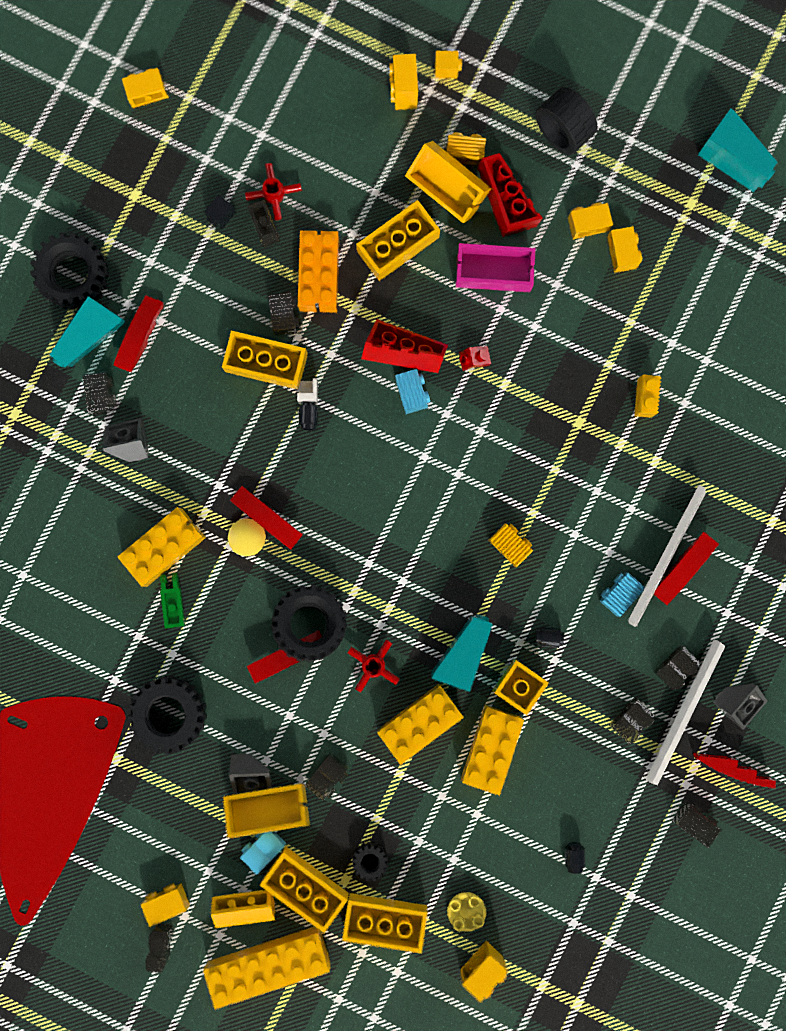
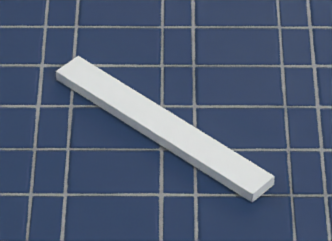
[628,485,706,627]
[646,640,725,785]

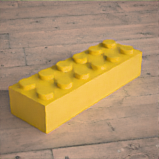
[203,927,331,1009]

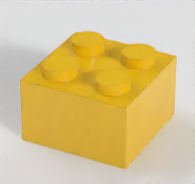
[389,54,418,110]
[492,659,549,715]
[460,941,508,1002]

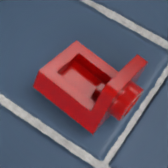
[459,346,491,371]

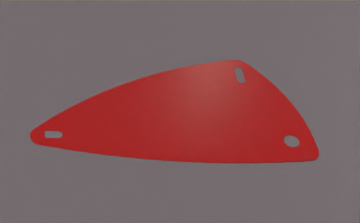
[0,697,125,925]

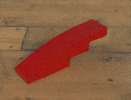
[114,296,164,373]
[230,486,303,550]
[654,531,719,605]
[247,630,322,684]
[693,753,776,788]

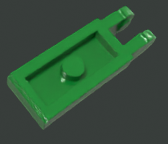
[160,573,186,629]

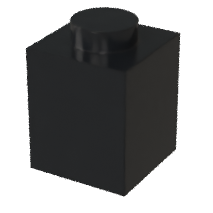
[204,194,236,230]

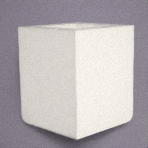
[297,378,318,404]

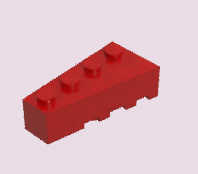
[477,153,543,237]
[361,319,448,373]

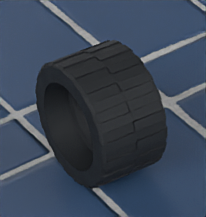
[535,87,598,155]

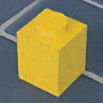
[435,51,462,78]

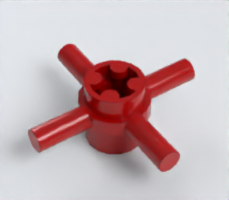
[245,163,302,220]
[348,639,400,692]

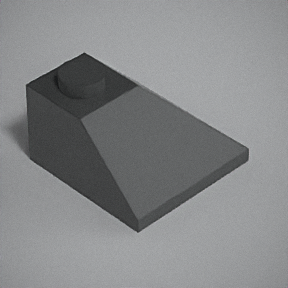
[103,418,148,462]
[713,683,768,730]
[229,754,273,795]

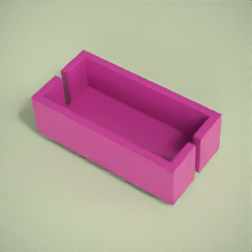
[455,243,536,292]

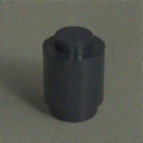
[299,402,318,431]
[535,627,564,648]
[565,842,585,874]

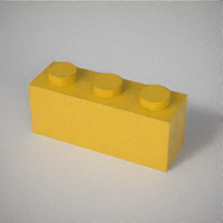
[211,890,275,928]

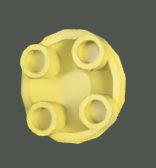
[228,518,266,556]
[447,892,486,932]

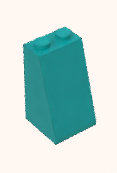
[698,108,777,192]
[49,297,126,367]
[431,614,493,692]

